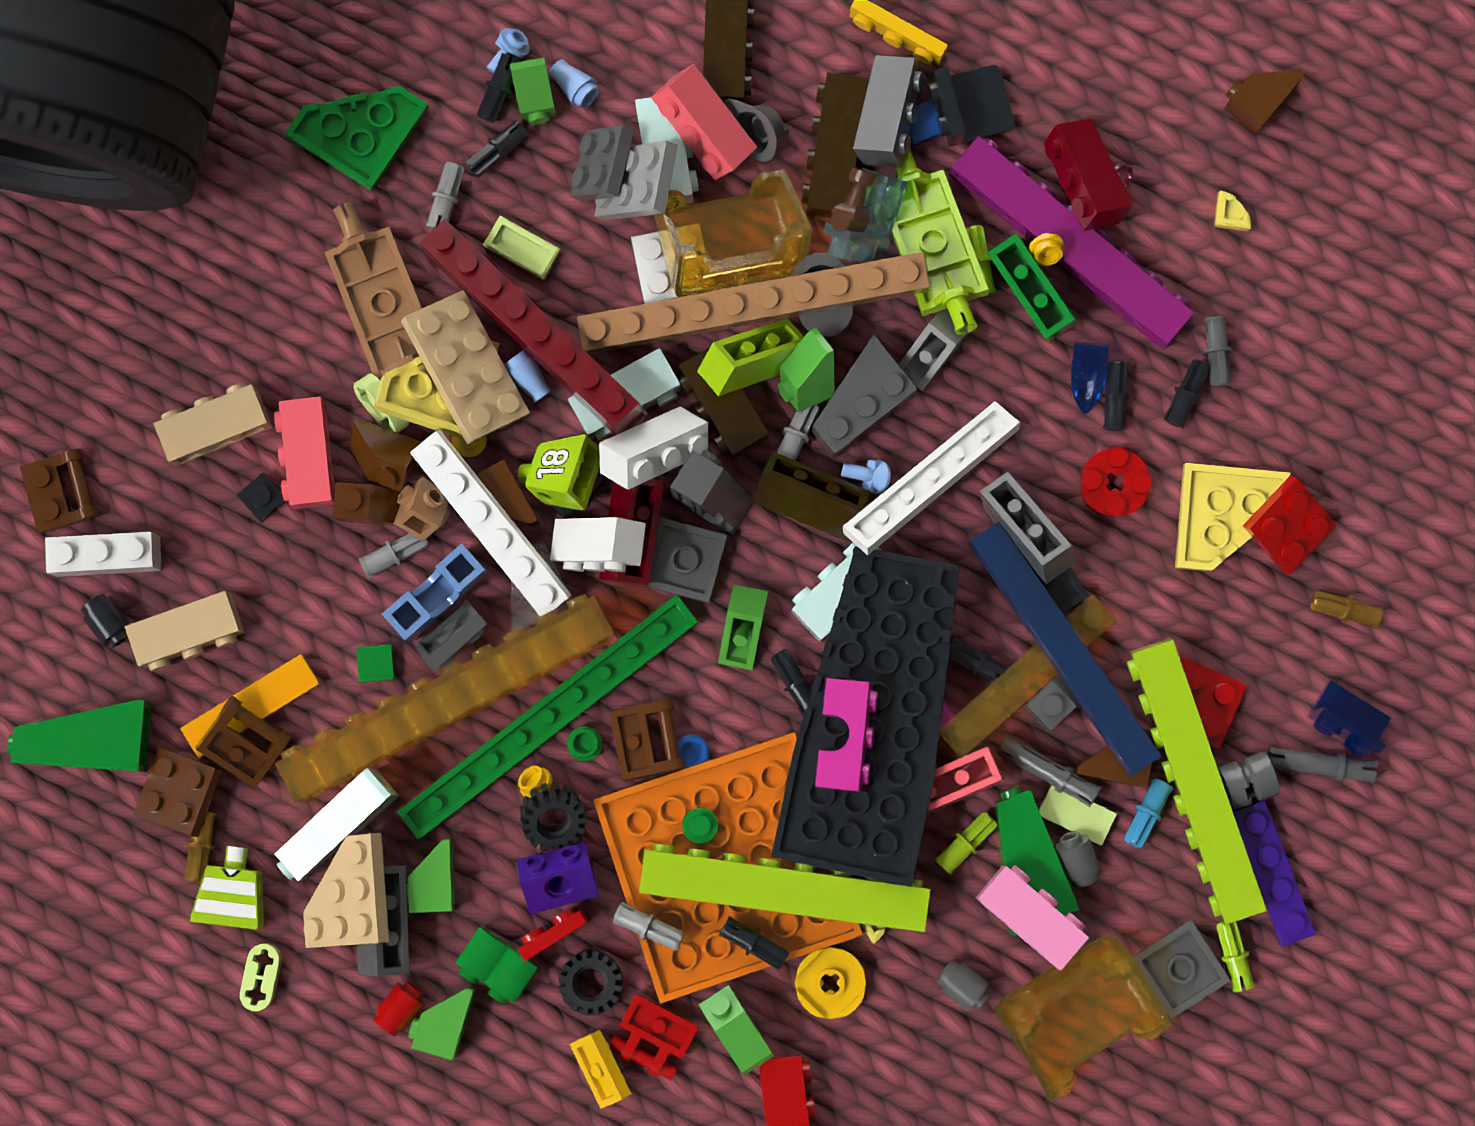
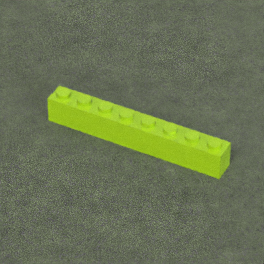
[1127,638,1267,924]
[639,844,930,932]

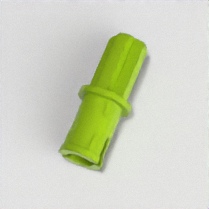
[966,225,996,294]
[935,812,998,875]
[1216,921,1255,992]

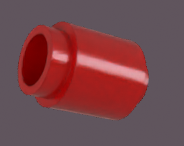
[373,981,425,1036]

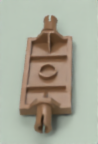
[324,202,422,380]

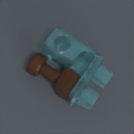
[823,167,908,263]

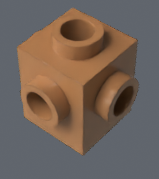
[393,477,450,541]

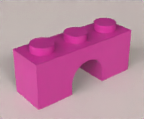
[815,678,878,792]

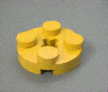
[795,947,866,1019]

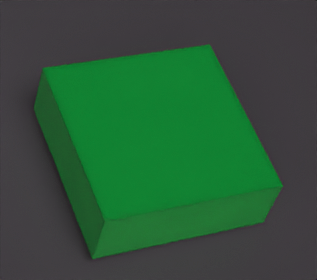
[356,644,395,683]

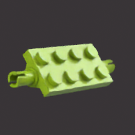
[878,147,989,335]

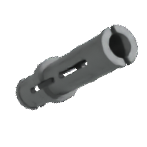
[997,735,1101,807]
[1267,746,1377,783]

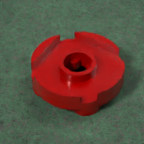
[1080,447,1152,518]

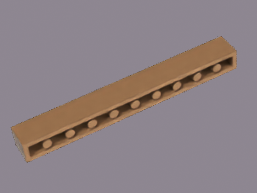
[577,252,932,354]

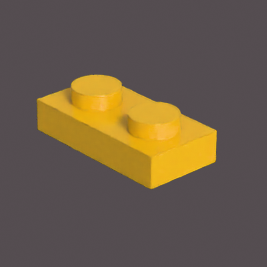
[569,1030,631,1108]

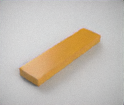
[180,654,321,759]

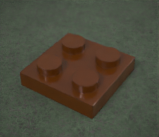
[134,747,222,837]

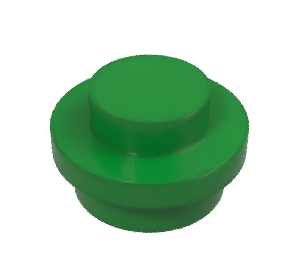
[567,726,602,761]
[682,808,718,843]

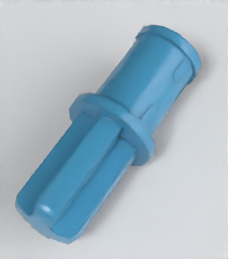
[1124,778,1173,849]

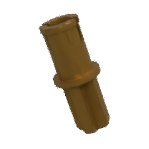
[1310,590,1383,629]
[185,812,216,883]

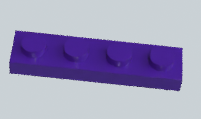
[1232,800,1316,947]

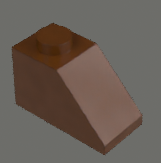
[1224,69,1305,135]
[349,418,421,492]
[476,459,540,527]
[333,482,401,526]
[1074,745,1155,788]

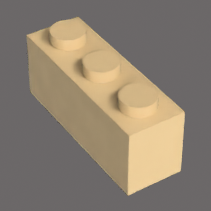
[153,383,273,467]
[125,591,245,672]

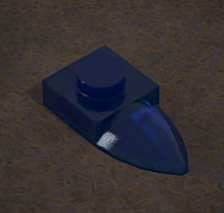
[1071,341,1109,414]

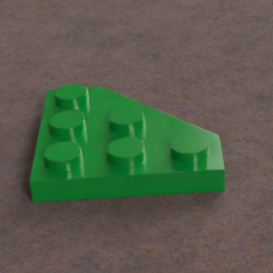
[284,86,430,192]

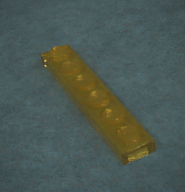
[940,594,1116,758]

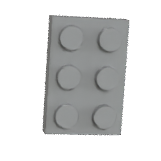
[594,141,678,220]

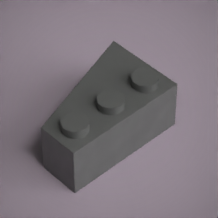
[812,335,917,459]

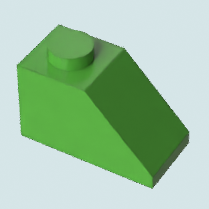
[510,58,556,125]
[778,327,834,412]
[718,584,768,670]
[406,839,456,913]
[699,985,774,1076]
[408,987,476,1060]

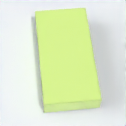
[483,216,561,281]
[1039,785,1117,846]

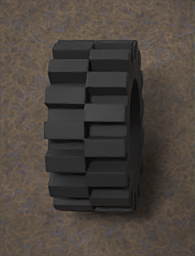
[520,782,586,852]
[558,950,624,1016]

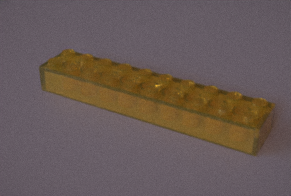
[275,594,617,803]

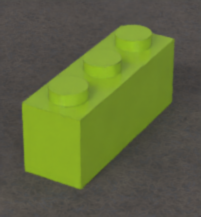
[697,318,804,396]

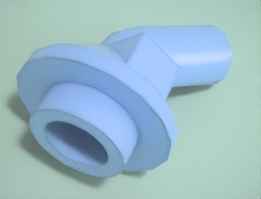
[487,28,530,73]
[841,460,891,494]

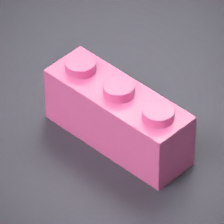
[975,865,1089,971]

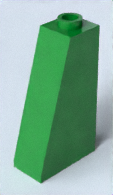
[7,700,152,772]
[994,786,1080,936]

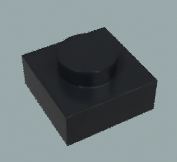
[237,472,286,523]

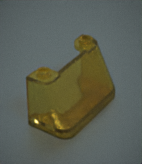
[654,169,813,298]
[995,936,1172,1101]

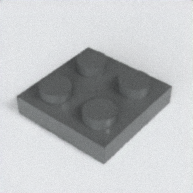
[570,125,634,201]
[644,517,727,604]
[415,599,487,671]
[1130,920,1231,1019]

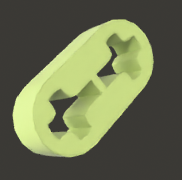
[353,373,409,433]
[240,943,282,1011]

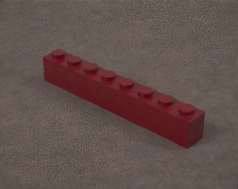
[420,219,644,435]

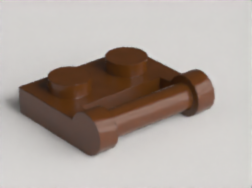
[20,449,99,534]
[196,696,291,788]
[609,699,686,782]

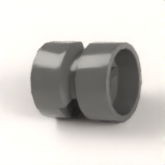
[1217,751,1280,811]

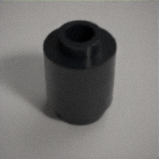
[81,594,131,648]

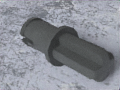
[1204,316,1232,387]

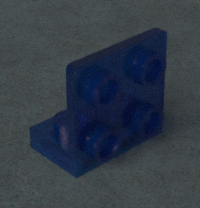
[1307,681,1391,756]

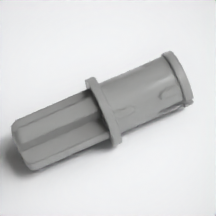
[425,162,465,229]
[777,405,819,460]
[358,533,428,578]
[613,902,684,950]

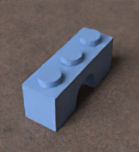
[382,543,489,643]

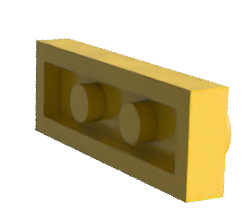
[849,0,948,66]

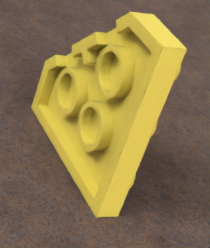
[373,341,499,440]
[1175,463,1290,572]

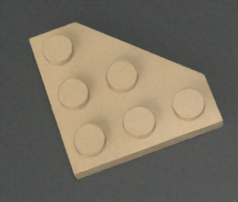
[303,833,389,948]

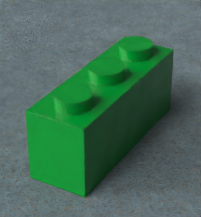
[987,233,1079,342]

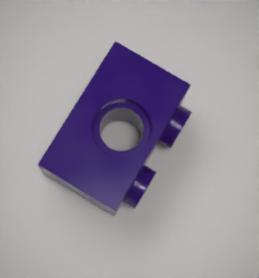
[517,842,599,914]

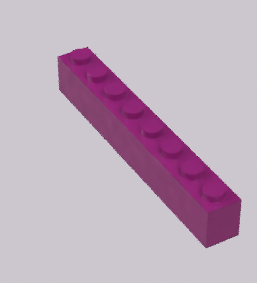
[949,136,1194,350]

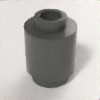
[1055,831,1100,887]
[935,959,990,1011]

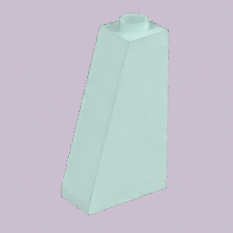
[275,768,399,881]

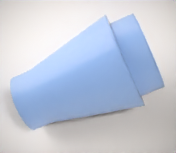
[549,59,600,109]
[504,349,551,403]

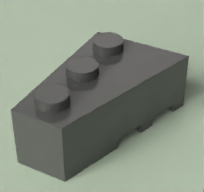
[670,450,753,536]

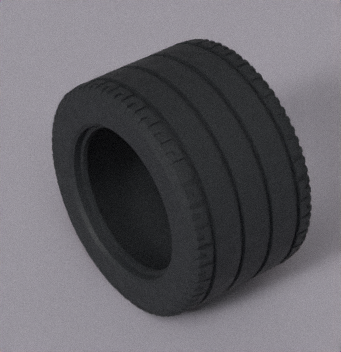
[0,0,235,211]

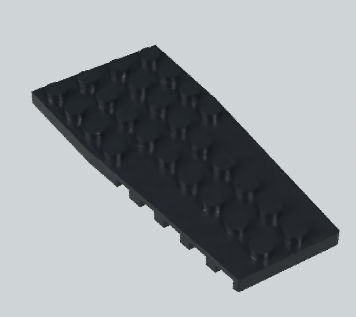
[771,546,960,887]

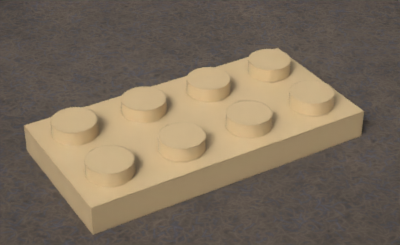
[401,290,530,444]

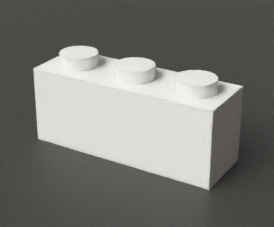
[599,407,708,490]
[550,517,646,572]
[45,532,161,577]

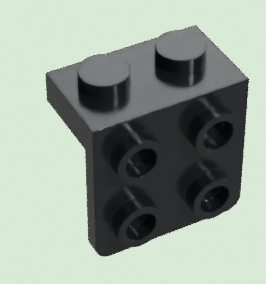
[928,65,1015,147]

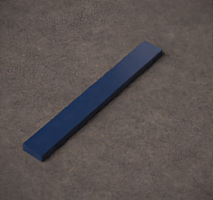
[968,522,1161,777]

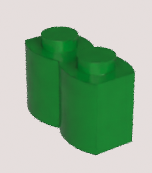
[455,927,540,1005]

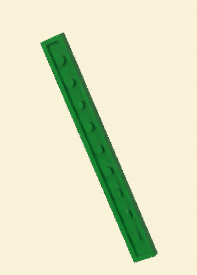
[397,594,698,840]

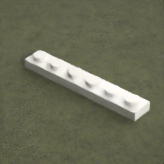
[843,401,1020,555]
[410,429,572,619]

